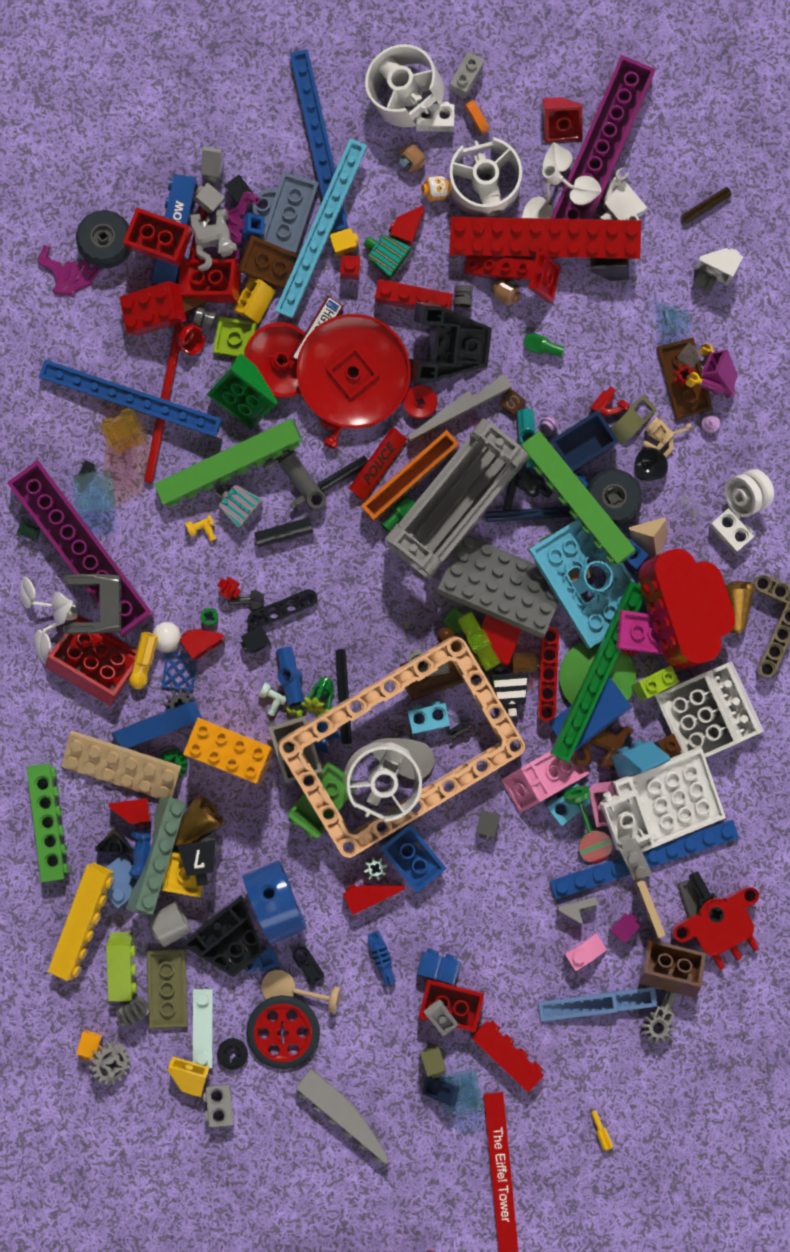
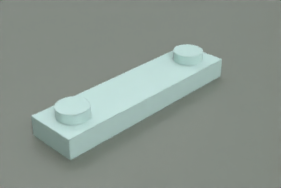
[193,989,213,1068]

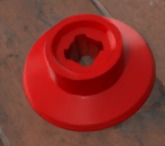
[403,385,437,419]

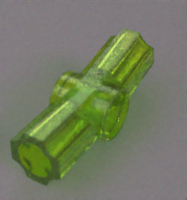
[457,612,500,671]

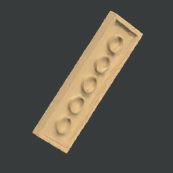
[61,731,181,799]

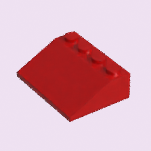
[45,616,137,706]

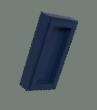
[422,1075,459,1106]

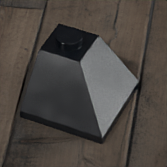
[590,259,629,281]

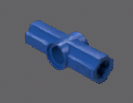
[276,646,305,707]

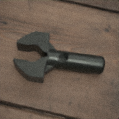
[228,590,264,610]

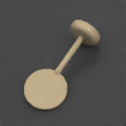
[261,970,342,1014]

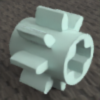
[364,857,387,881]

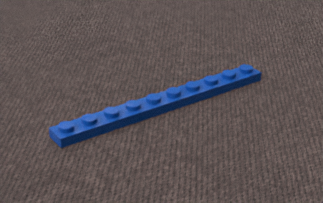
[290,49,349,234]
[38,360,223,438]
[550,819,739,899]

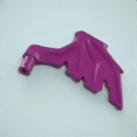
[224,191,260,260]
[37,245,102,295]

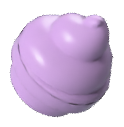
[701,414,720,434]
[539,417,558,436]

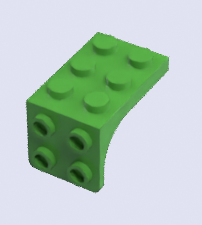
[287,761,357,839]

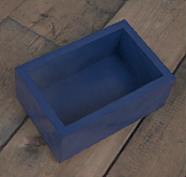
[549,410,619,472]

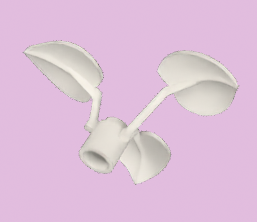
[522,142,601,218]
[20,576,78,664]

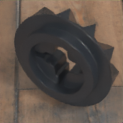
[217,1038,248,1070]

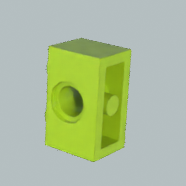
[631,665,680,702]

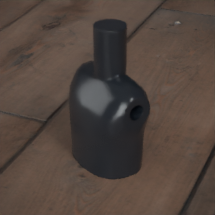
[516,470,553,498]

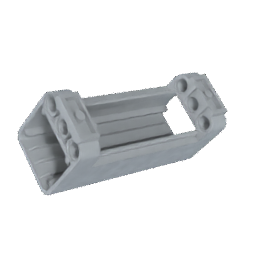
[385,418,528,580]

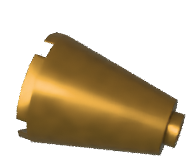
[724,581,755,633]
[174,795,225,846]

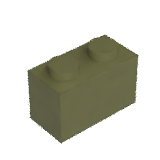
[420,1044,446,1078]

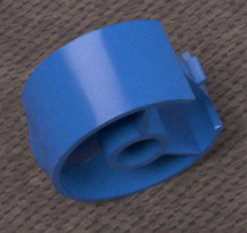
[242,860,307,944]

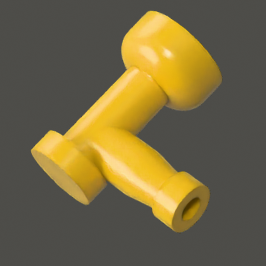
[185,515,216,542]

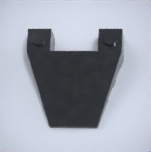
[409,302,492,382]

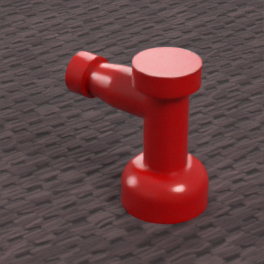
[320,419,346,450]

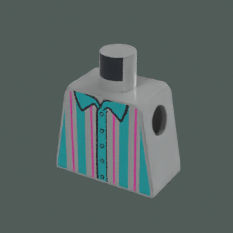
[215,485,263,530]

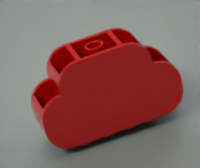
[639,549,735,669]

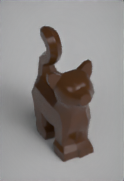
[574,721,634,770]

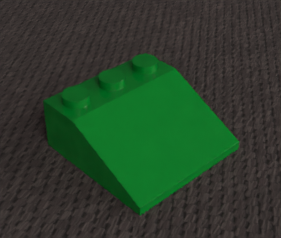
[206,354,278,430]

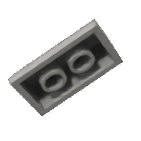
[268,716,323,783]

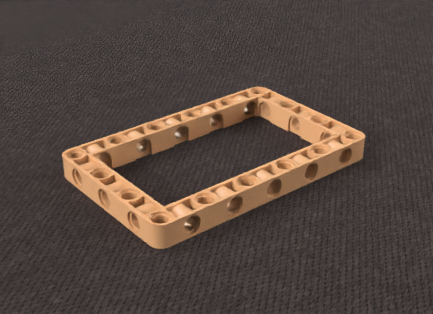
[278,636,525,858]

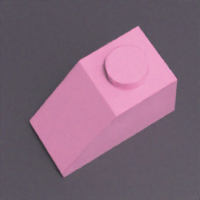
[590,781,615,827]
[564,933,607,971]

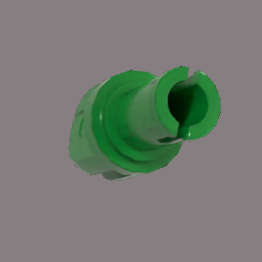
[523,333,565,358]
[381,496,416,533]

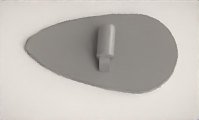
[370,738,434,780]

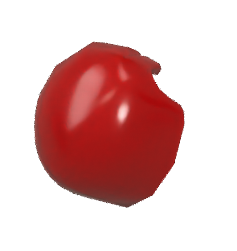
[177,324,206,356]

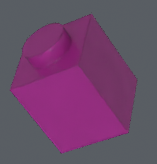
[609,912,640,944]

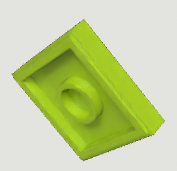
[213,316,257,358]

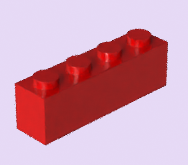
[375,279,453,310]
[470,1019,544,1093]

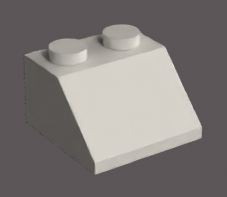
[694,248,743,286]

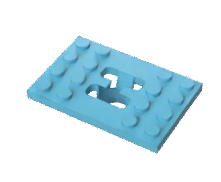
[528,519,647,649]

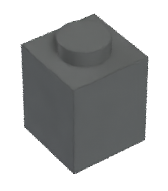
[475,810,500,840]

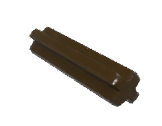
[681,187,732,224]

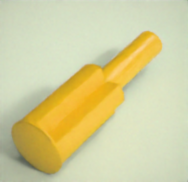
[591,1110,614,1151]

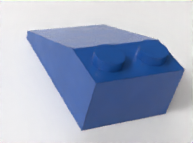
[378,823,447,893]

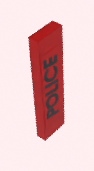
[348,427,407,500]

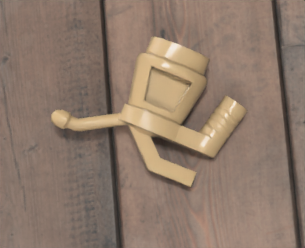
[642,417,692,457]

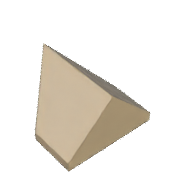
[629,517,668,558]

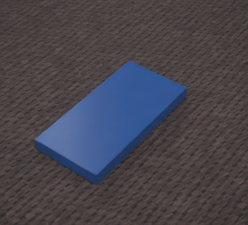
[548,676,632,753]

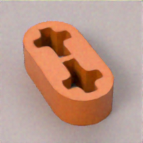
[464,100,490,135]

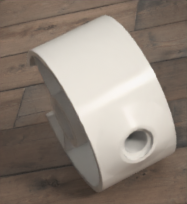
[365,44,444,128]
[449,137,522,217]
[344,742,422,822]

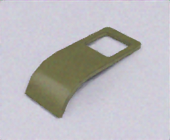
[610,395,657,445]

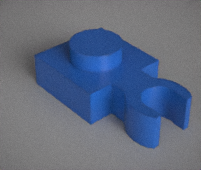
[246,947,280,973]

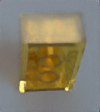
[99,408,150,456]

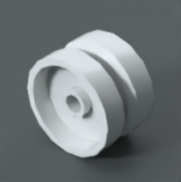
[725,469,774,517]

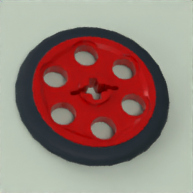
[246,995,320,1069]

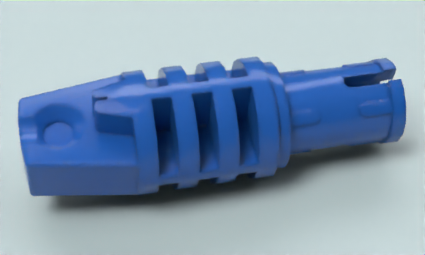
[367,931,396,986]

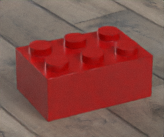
[123,207,193,267]
[119,281,186,336]
[418,978,485,1032]

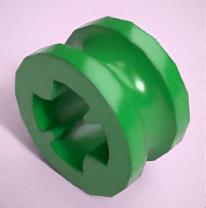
[201,608,219,626]

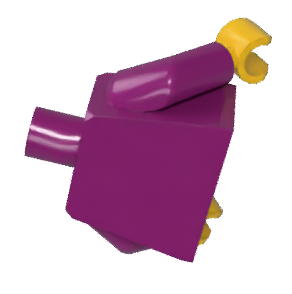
[685,343,738,398]

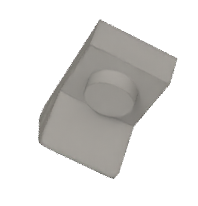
[557,897,598,925]
[423,1000,459,1036]

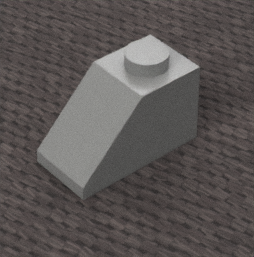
[201,146,224,184]

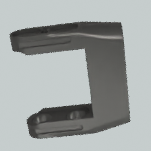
[63,574,122,634]

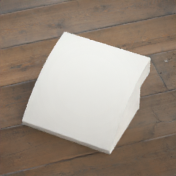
[655,661,764,758]

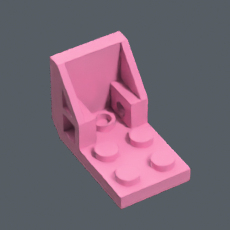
[501,751,590,813]

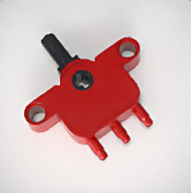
[671,871,759,970]

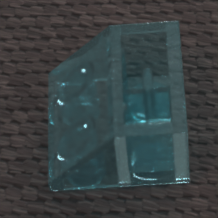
[437,1068,484,1115]

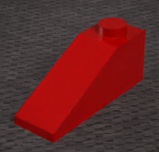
[343,884,405,915]

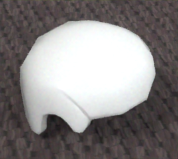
[152,622,181,653]

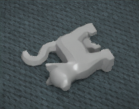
[190,209,237,271]

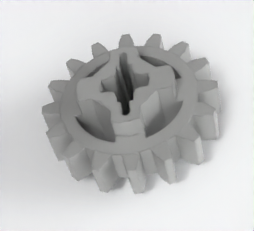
[88,1041,131,1085]

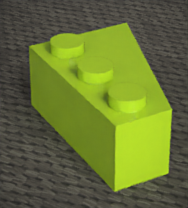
[106,932,137,1001]

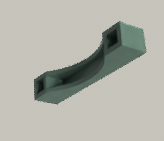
[126,797,186,916]

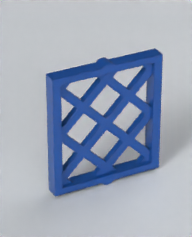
[162,653,197,691]

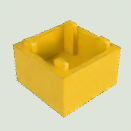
[161,852,204,897]

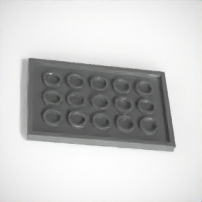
[436,535,559,639]

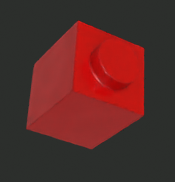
[340,255,361,280]

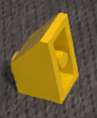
[167,1056,210,1097]

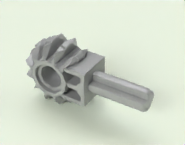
[641,991,678,1045]

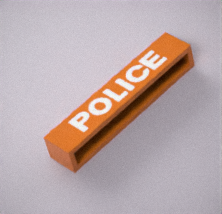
[361,430,459,523]

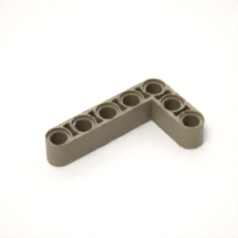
[752,575,790,679]

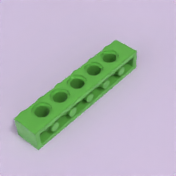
[26,763,69,882]

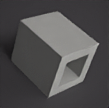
[194,182,225,216]

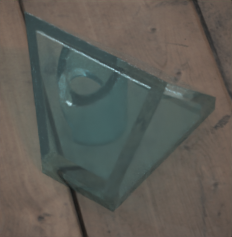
[655,300,693,335]

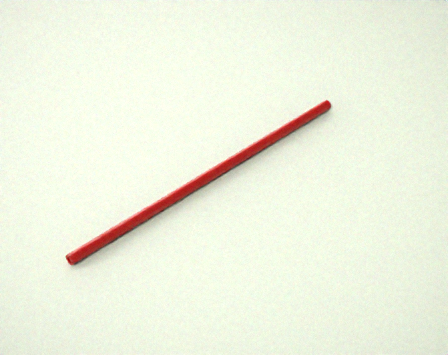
[144,206,207,483]

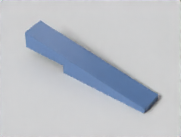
[538,986,658,1022]

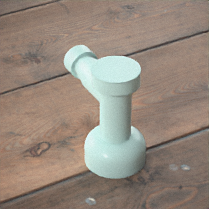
[259,683,286,717]

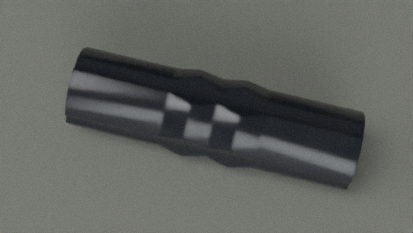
[254,517,314,548]

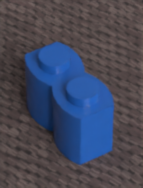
[416,949,460,984]

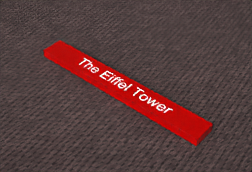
[484,1092,519,1252]

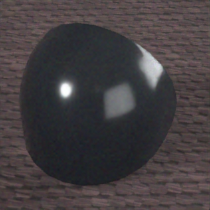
[634,447,668,481]

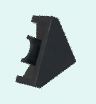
[95,829,134,853]

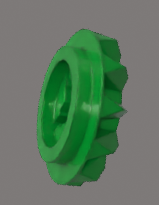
[158,749,188,779]

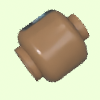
[398,145,426,173]
[492,278,521,306]

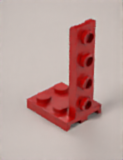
[463,251,561,303]

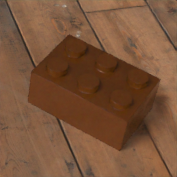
[639,939,706,998]

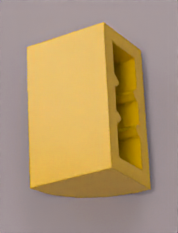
[233,277,276,324]

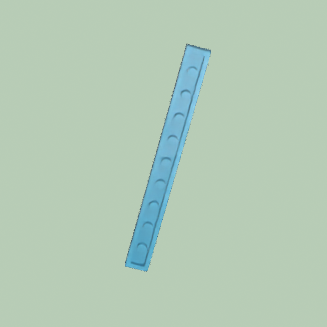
[275,138,368,319]

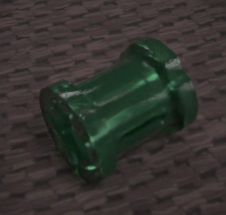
[16,520,41,543]

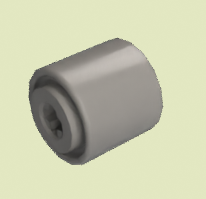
[148,902,192,947]

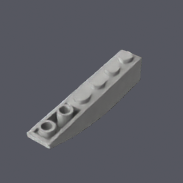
[296,1068,389,1164]

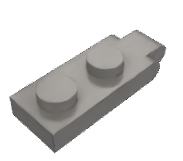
[618,834,652,882]

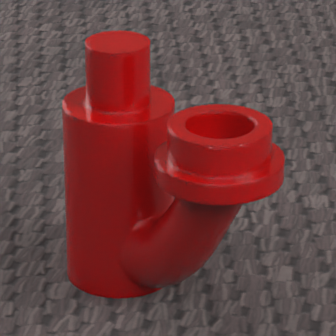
[589,386,630,416]

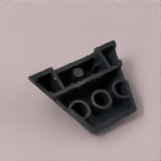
[181,894,263,977]

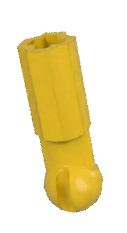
[129,632,158,689]

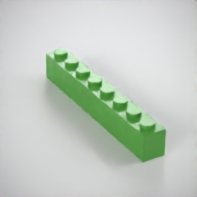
[154,419,304,507]
[521,431,636,567]

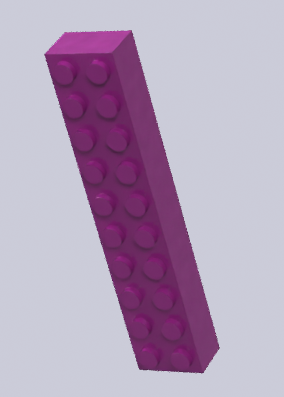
[551,55,656,219]
[7,460,154,637]

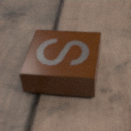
[499,389,526,416]

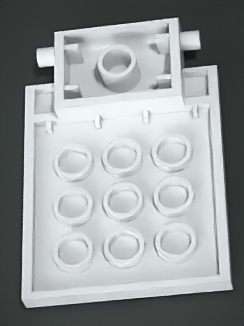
[600,747,726,852]

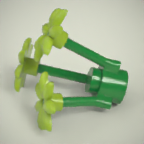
[286,677,335,722]

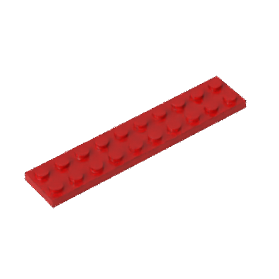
[450,217,642,260]

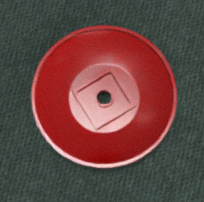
[296,314,411,429]

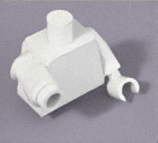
[599,167,647,220]

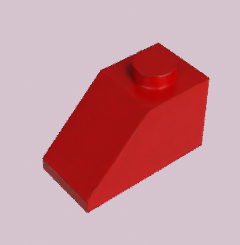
[388,206,425,247]
[179,629,225,662]
[108,798,152,827]

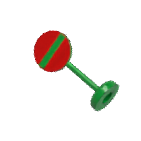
[563,786,613,863]

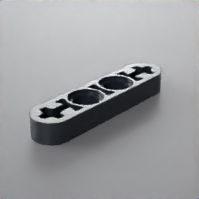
[247,589,318,629]

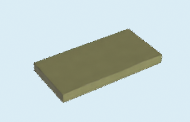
[146,949,188,1029]

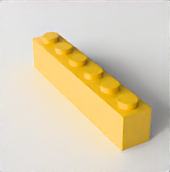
[48,862,114,981]

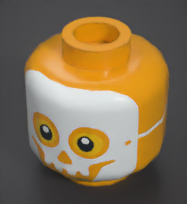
[421,176,450,201]

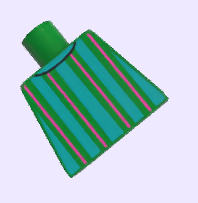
[363,235,411,280]

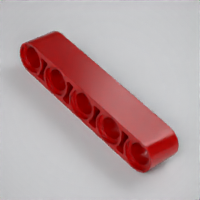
[537,627,559,722]

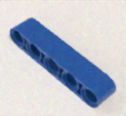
[111,700,202,748]

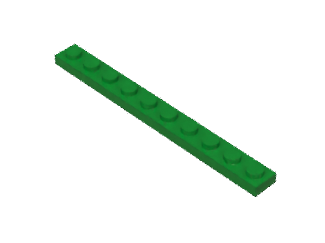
[550,581,645,763]

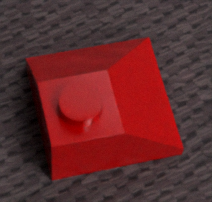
[542,97,583,143]

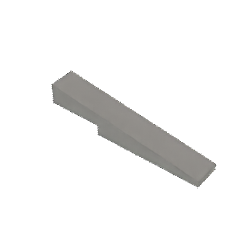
[408,374,513,443]

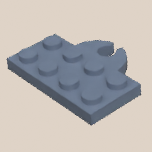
[253,172,319,254]

